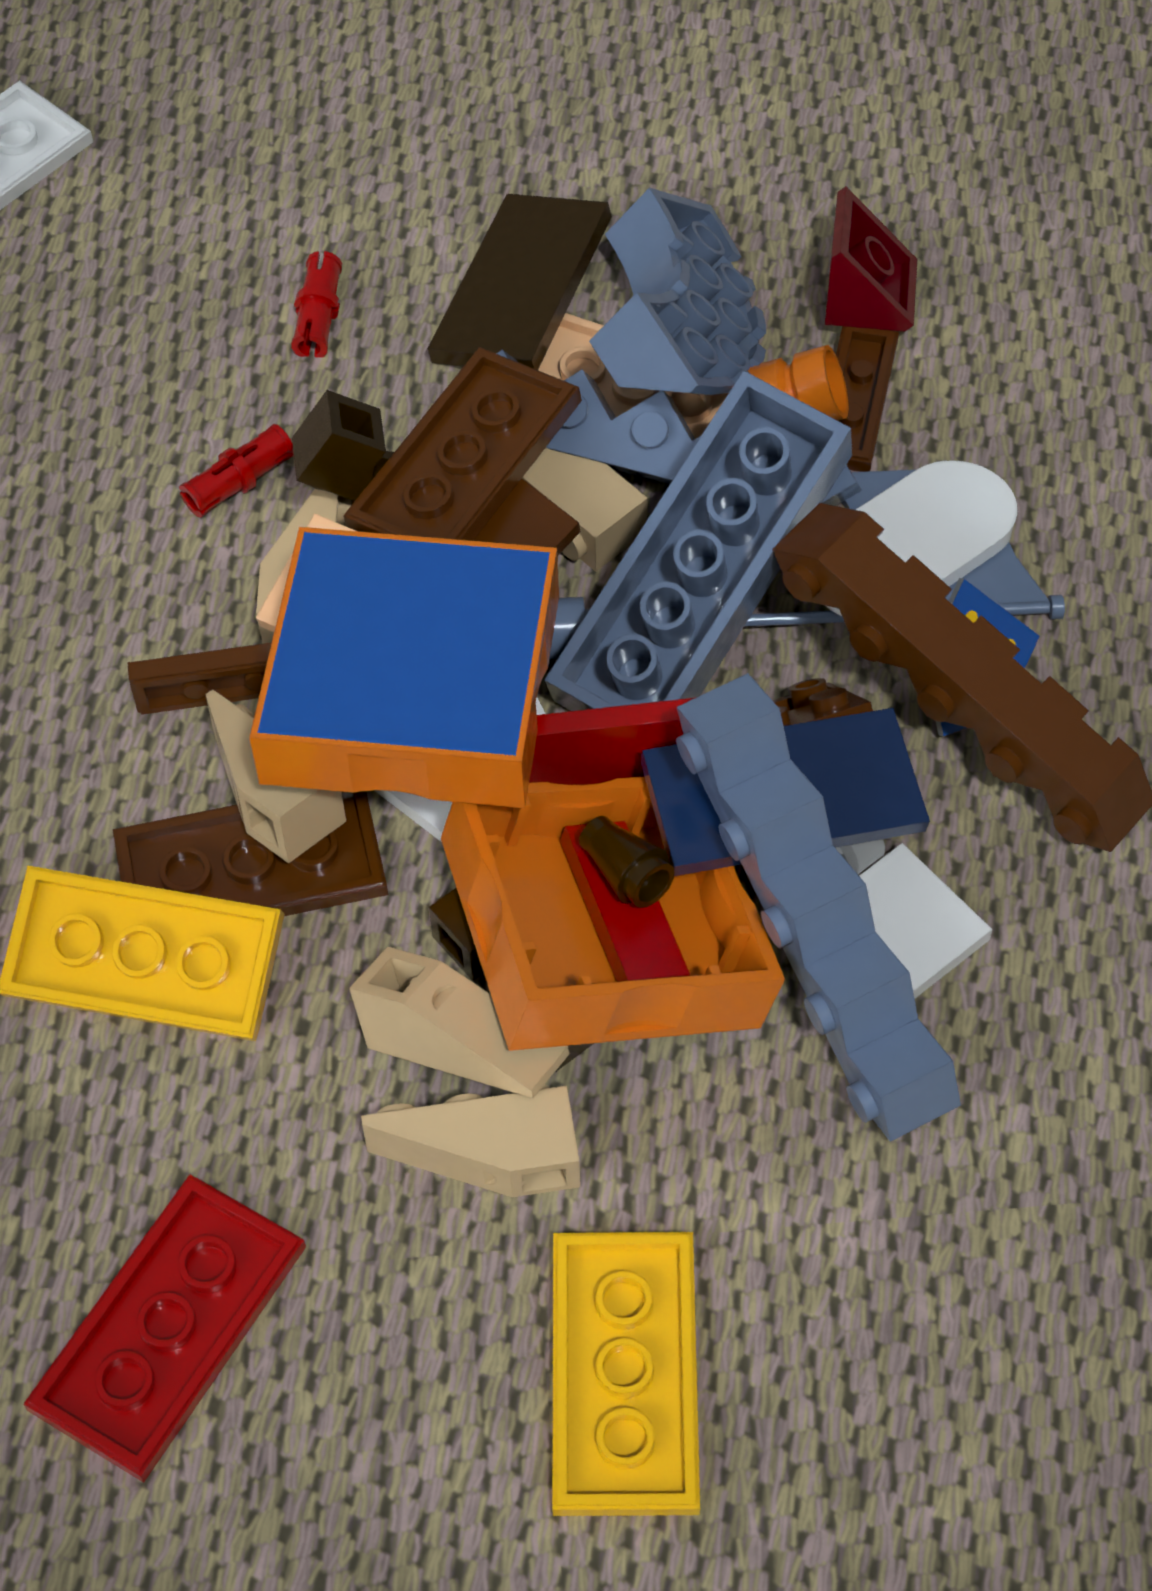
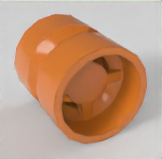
[748,345,849,421]

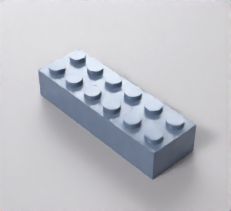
[545,370,852,711]

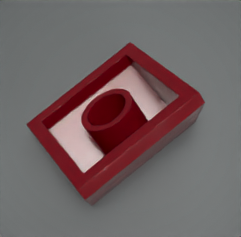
[825,186,918,332]

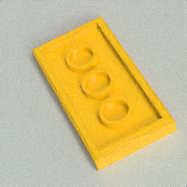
[0,865,285,1041]
[552,1232,700,1516]

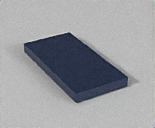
[640,708,930,876]

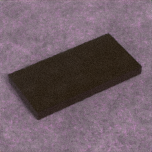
[427,194,612,370]

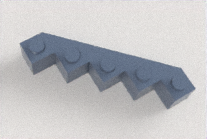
[496,350,862,506]
[676,673,961,1142]

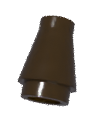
[579,816,675,908]

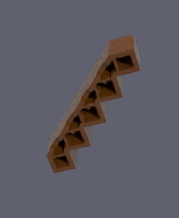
[772,503,1152,852]

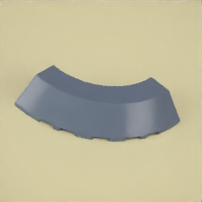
[589,188,766,395]

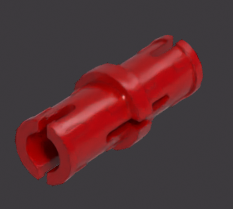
[291,251,342,358]
[179,424,294,518]

